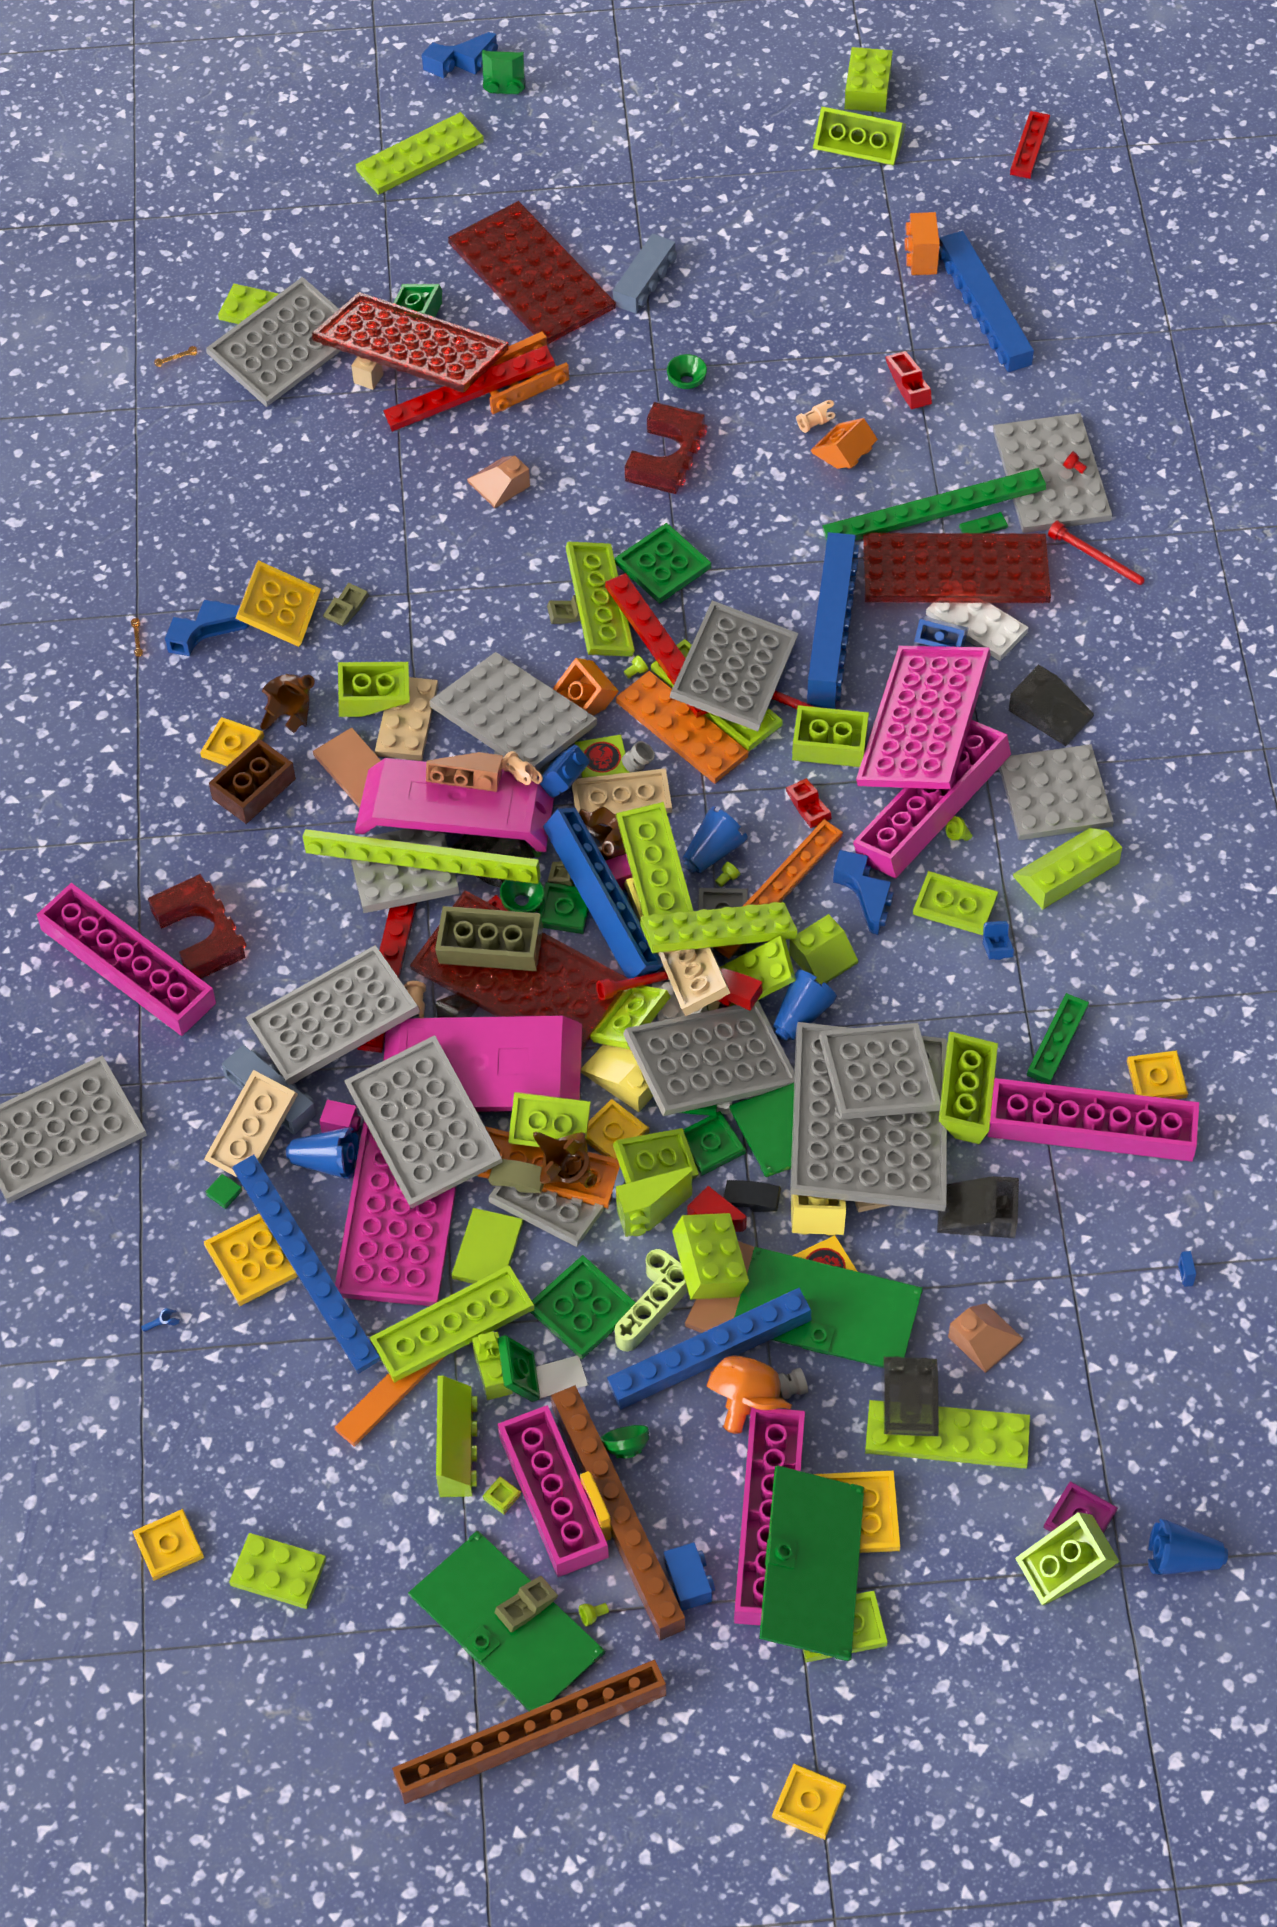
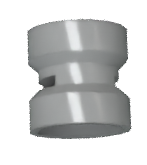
[622,741,655,772]
[778,1368,808,1400]

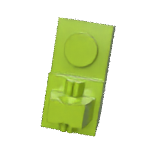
[472,1331,513,1401]

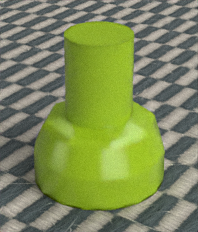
[623,655,649,679]
[715,861,741,887]
[579,1603,609,1626]

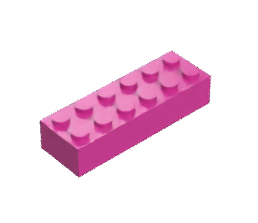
[497,1405,609,1577]

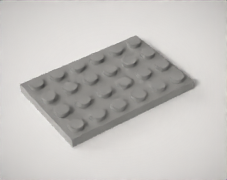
[206,277,362,407]
[993,413,1112,533]
[670,600,798,731]
[430,652,597,771]
[245,945,420,1085]
[623,1001,795,1116]
[344,1035,503,1209]
[0,1055,147,1204]

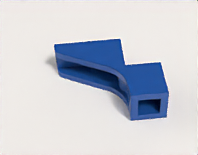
[422,32,498,79]
[165,600,249,656]
[833,850,894,935]

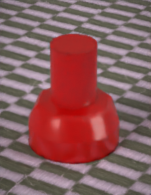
[1063,451,1087,474]

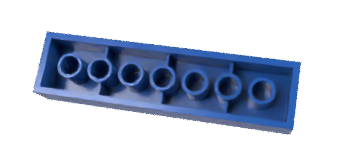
[807,532,859,709]

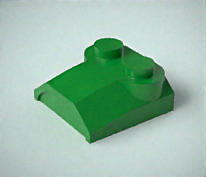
[482,50,526,94]
[387,284,443,327]

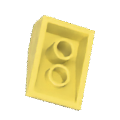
[581,1044,653,1113]
[791,1194,846,1236]

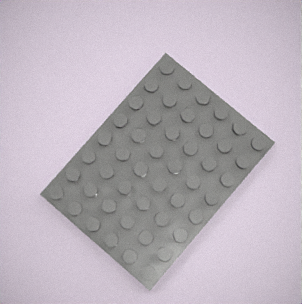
[790,1022,947,1211]

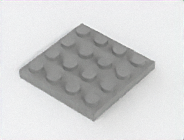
[999,744,1114,840]
[350,828,459,913]
[819,1023,941,1120]

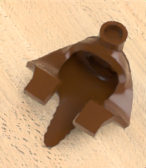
[260,674,315,733]
[579,806,626,861]
[533,1132,597,1188]

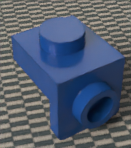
[983,921,1014,960]

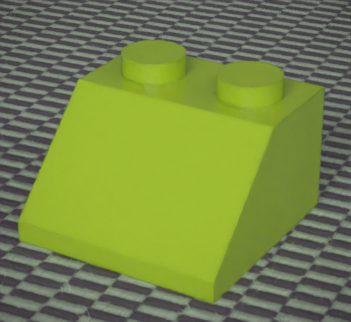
[789,914,858,985]

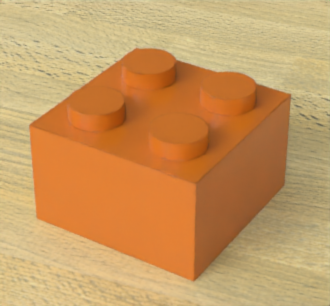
[904,212,940,275]

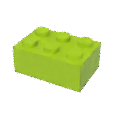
[844,47,893,113]
[792,705,869,767]
[672,1213,749,1300]

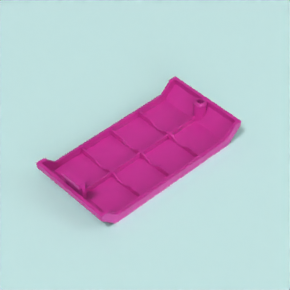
[355,758,554,852]
[384,1016,583,1112]

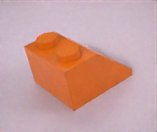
[810,418,878,469]
[553,658,619,716]

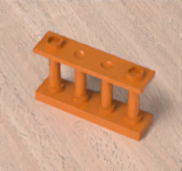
[466,331,569,414]

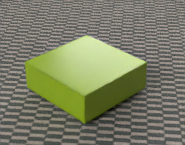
[483,1476,521,1515]

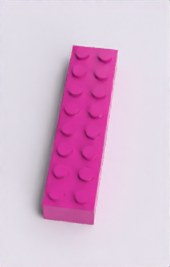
[853,720,1011,878]
[36,883,216,1036]
[988,1078,1199,1162]
[734,1407,805,1625]

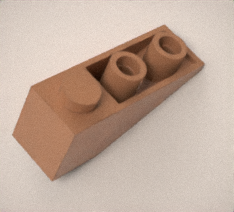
[426,752,503,792]

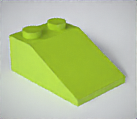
[338,662,410,717]
[616,1166,692,1237]
[1015,1512,1120,1605]

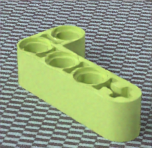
[615,1249,688,1352]

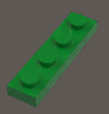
[1027,993,1089,1085]

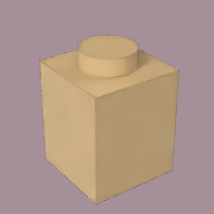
[351,350,383,390]

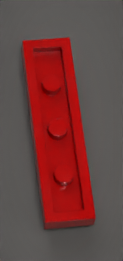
[1010,111,1050,179]

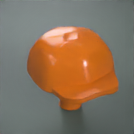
[707,1356,792,1434]

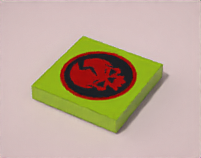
[575,735,630,778]

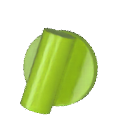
[946,816,973,841]

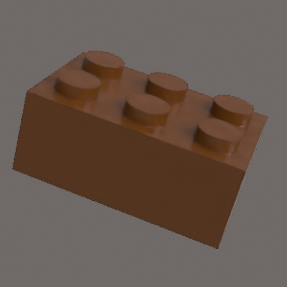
[209,738,296,824]

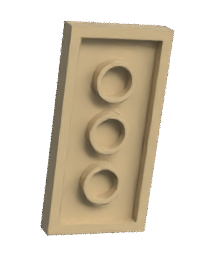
[375,677,438,761]
[572,768,672,815]
[659,947,730,1016]
[204,1070,298,1177]

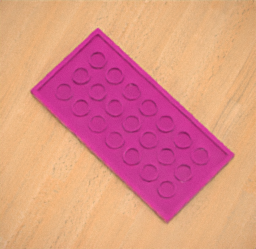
[856,646,991,789]
[335,1121,457,1306]

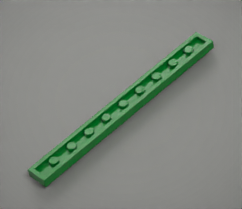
[822,468,1046,541]

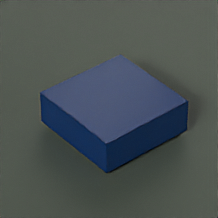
[1178,1251,1196,1287]

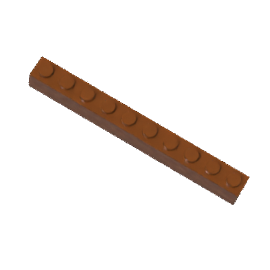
[551,1385,685,1640]
[392,1659,666,1804]

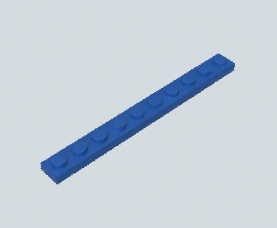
[232,1154,381,1374]

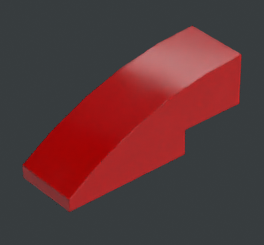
[886,351,932,410]
[716,967,763,1011]

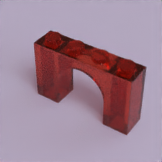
[625,402,707,494]
[148,874,247,979]

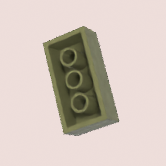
[435,906,543,971]

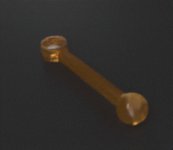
[154,346,197,367]
[131,618,143,657]

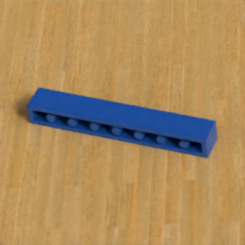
[938,230,1034,372]
[543,808,663,979]
[607,1288,811,1410]

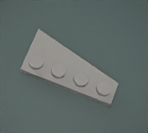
[489,1186,604,1247]

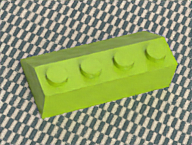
[813,106,906,165]
[1013,828,1122,910]
[939,1031,998,1144]
[436,1376,478,1497]

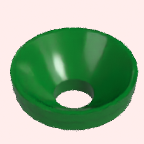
[667,354,707,389]
[500,880,544,913]
[601,1425,649,1459]

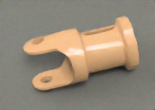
[796,400,835,433]
[502,751,543,785]
[404,981,426,1018]

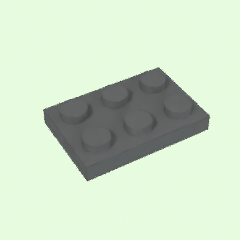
[698,888,748,956]

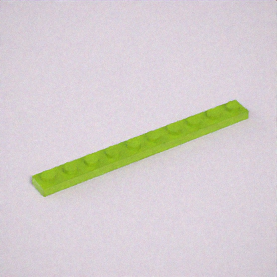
[303,829,541,884]

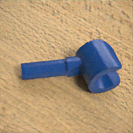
[141,1308,180,1332]

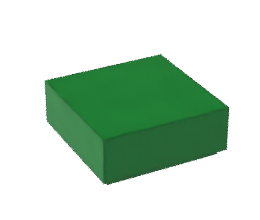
[205,1174,242,1209]

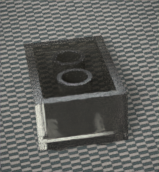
[1008,664,1094,746]
[881,1356,939,1436]

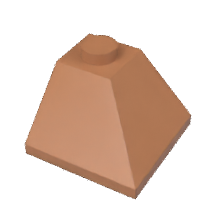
[467,456,530,508]
[948,1303,1023,1373]

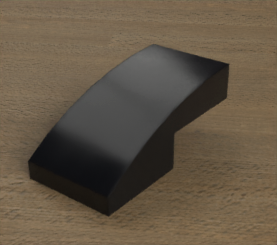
[723,1180,781,1212]

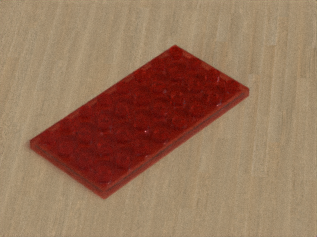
[448,201,616,345]
[312,292,509,393]
[863,533,1051,603]
[410,890,629,1050]

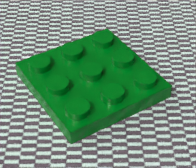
[615,523,711,604]
[530,1255,636,1360]

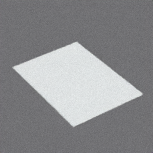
[536,1356,588,1398]

